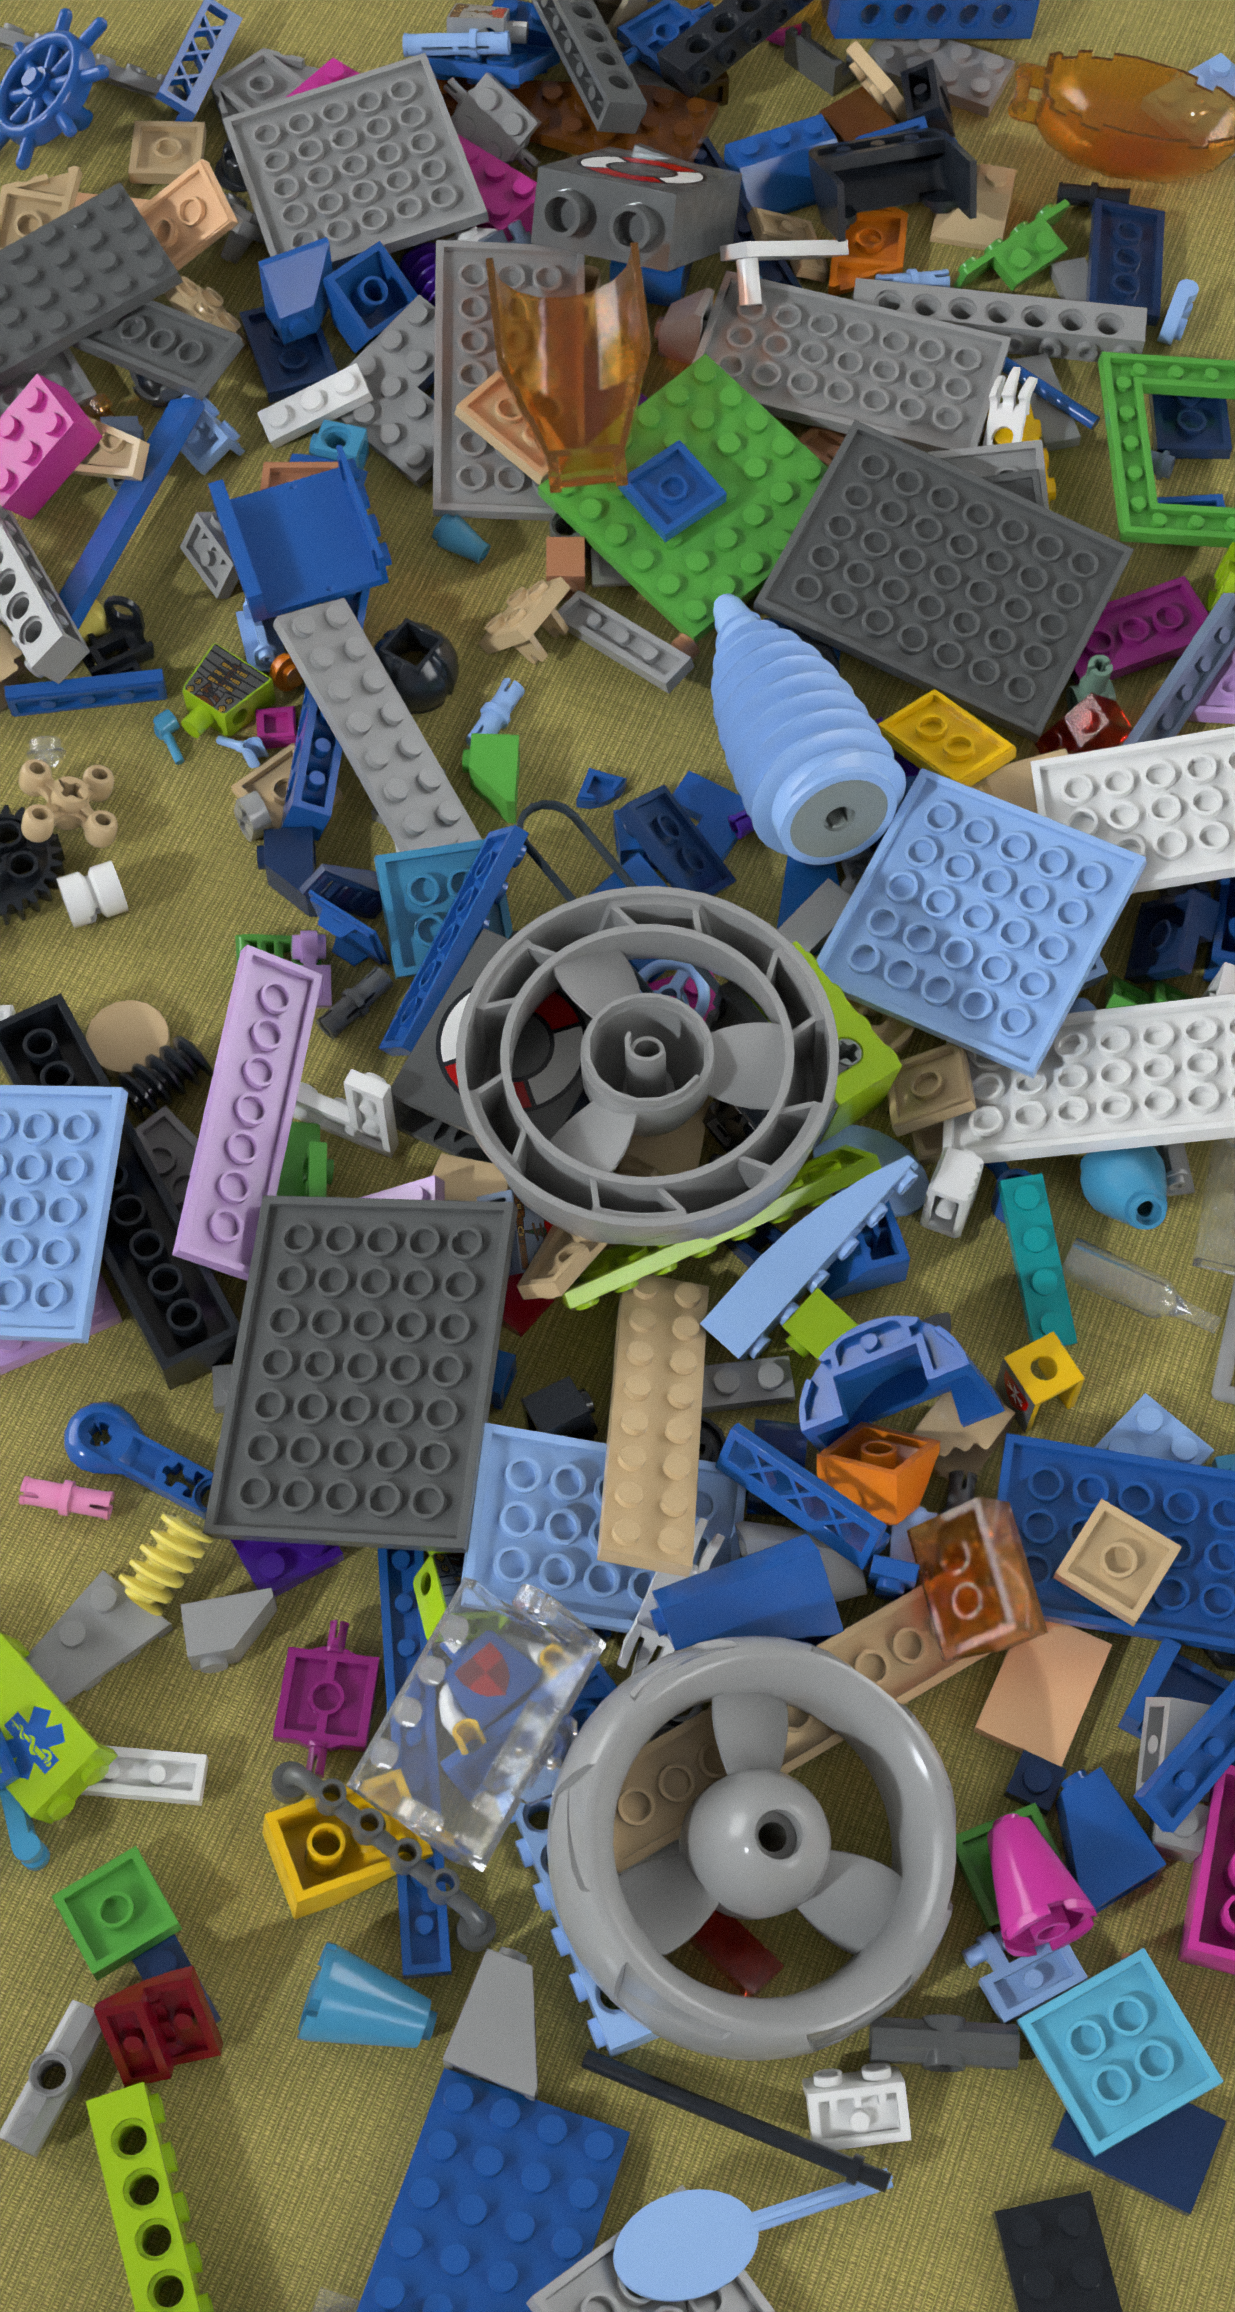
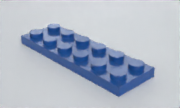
[378,825,529,1056]

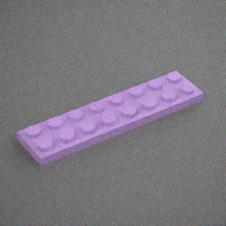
[172,944,323,1281]

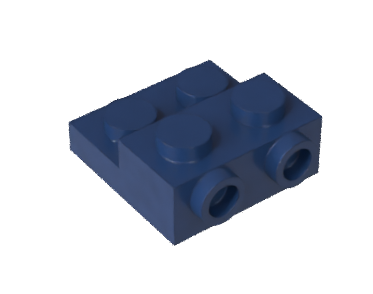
[1124,889,1220,984]

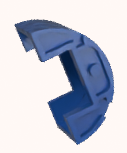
[799,1315,1005,1452]

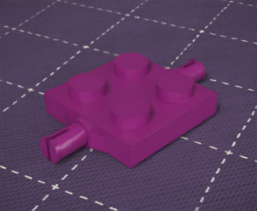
[273,1620,381,1779]

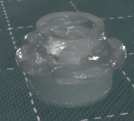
[26,736,66,767]

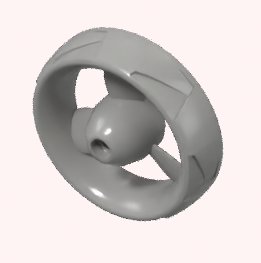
[456,886,839,1246]
[547,1636,956,2061]

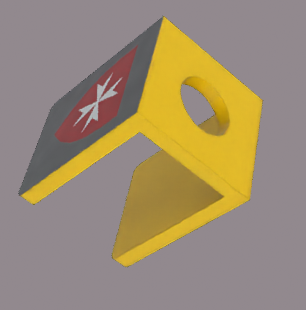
[995,1331,1085,1432]

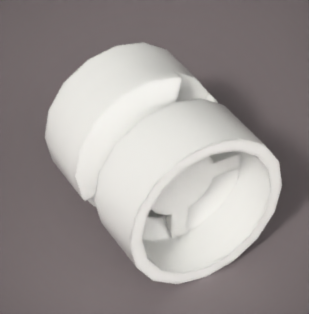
[56,860,129,929]

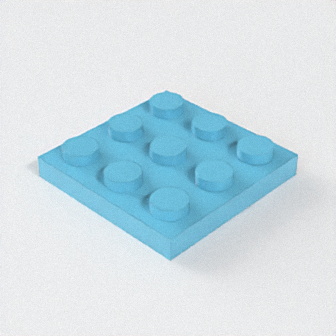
[1017,1948,1224,2157]

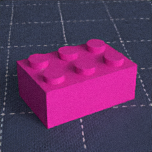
[0,374,103,520]

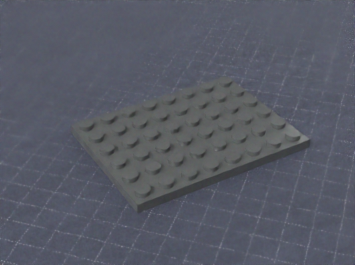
[753,420,1134,743]
[203,1195,518,1553]

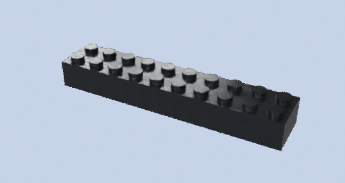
[0,993,240,1390]

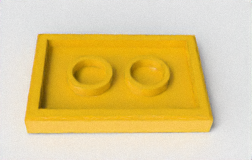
[877,689,1016,787]

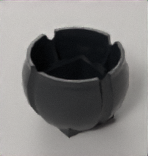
[373,618,459,714]

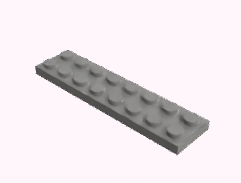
[273,598,482,852]

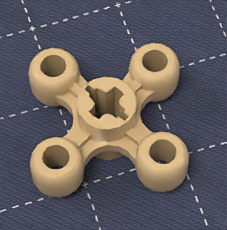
[18,759,118,848]

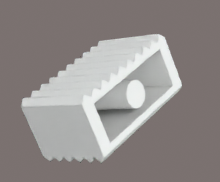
[919,1146,984,1238]

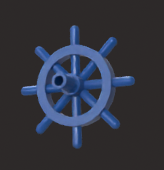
[0,8,110,170]

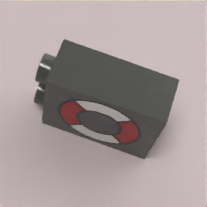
[531,147,742,272]
[391,928,593,1163]

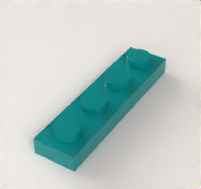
[997,1173,1078,1347]

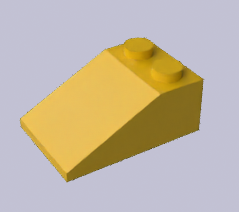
[262,1767,433,1920]

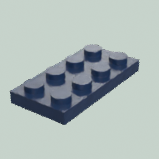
[1086,198,1165,327]

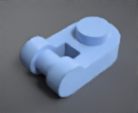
[1157,279,1199,346]

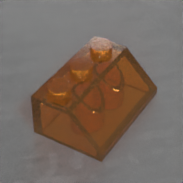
[906,1497,1048,1662]

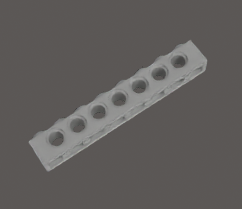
[853,278,1147,362]

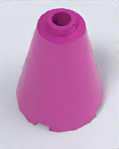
[987,1813,1097,1957]

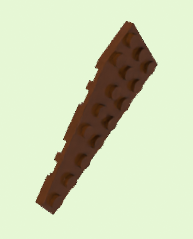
[436,77,719,163]

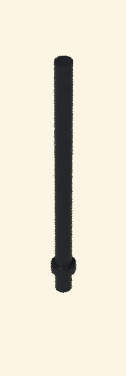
[581,2049,892,2193]

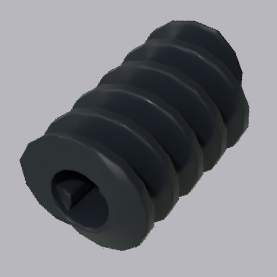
[117,1036,213,1122]

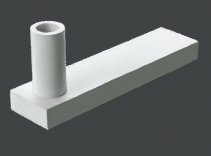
[720,239,849,306]

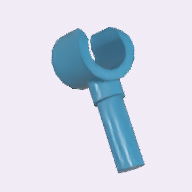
[153,709,185,765]

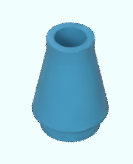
[432,514,491,564]

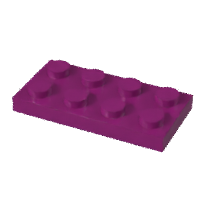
[1071,576,1209,684]

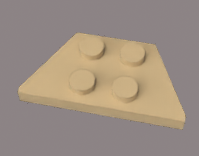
[0,166,82,250]

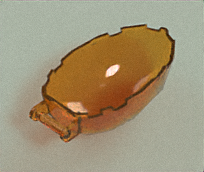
[1008,50,1235,184]

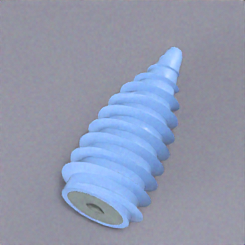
[711,594,906,865]

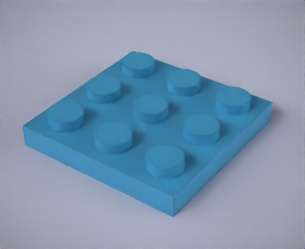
[374,839,513,979]

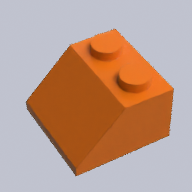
[817,1421,941,1525]

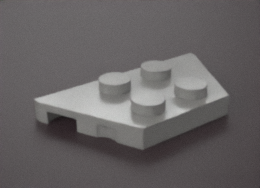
[211,48,324,139]

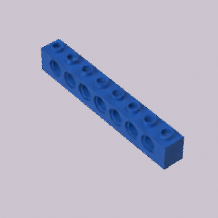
[280,588,370,841]

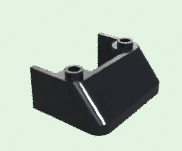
[808,128,977,242]

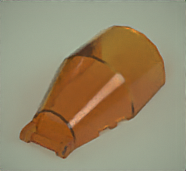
[486,242,651,493]

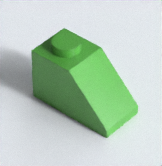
[462,733,520,824]

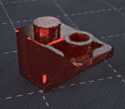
[1034,692,1133,755]

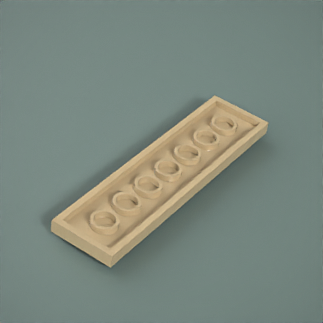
[597,1274,709,1577]

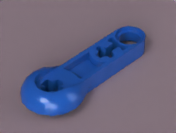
[64,1402,213,1519]

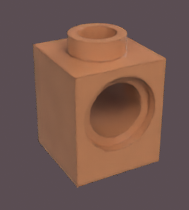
[546,537,585,600]

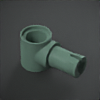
[1066,655,1117,721]

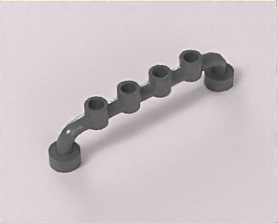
[271,1761,496,1952]

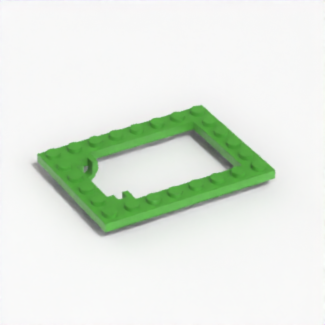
[1098,352,1235,548]

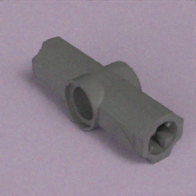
[869,2014,1020,2072]

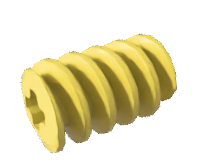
[118,1513,214,1616]

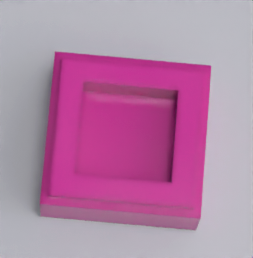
[256,706,297,749]

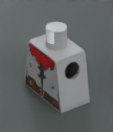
[447,3,529,55]

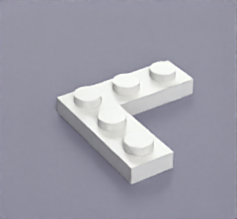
[293,1069,399,1158]

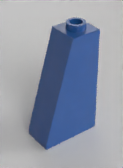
[649,1533,844,1650]

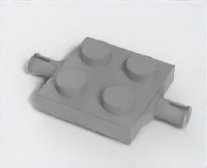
[443,72,542,174]

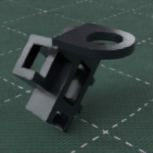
[82,595,154,676]

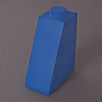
[1055,1767,1166,1917]

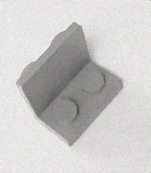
[180,512,239,599]

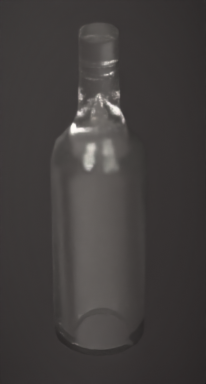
[1062,1237,1222,1334]

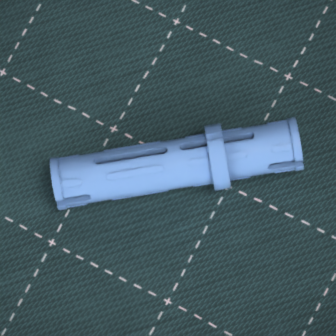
[402,28,511,59]

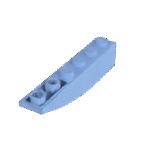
[700,1155,919,1361]

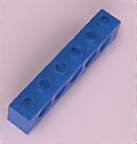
[826,0,1040,39]

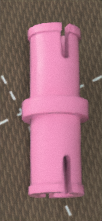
[19,1476,115,1520]

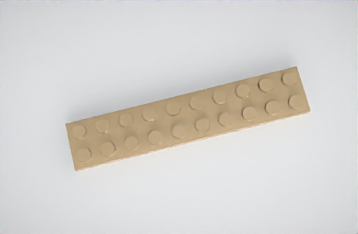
[613,1561,1009,1874]

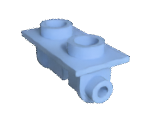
[235,598,285,673]

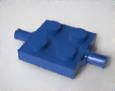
[617,0,714,78]

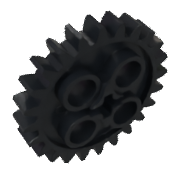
[0,805,65,925]

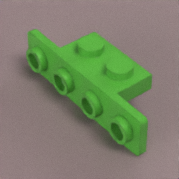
[953,199,1070,291]
[276,1121,334,1197]

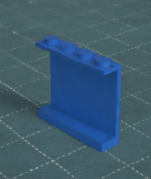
[208,444,392,623]

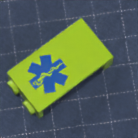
[0,1632,118,1824]

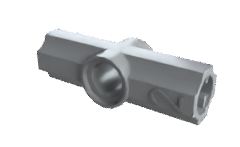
[0,1999,103,2158]

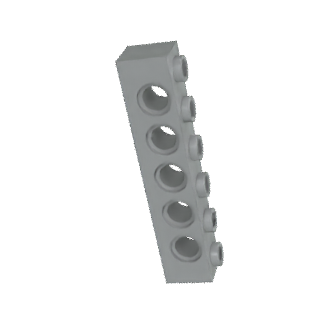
[0,505,90,684]

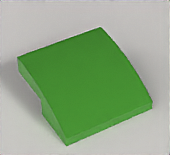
[1105,974,1194,1009]

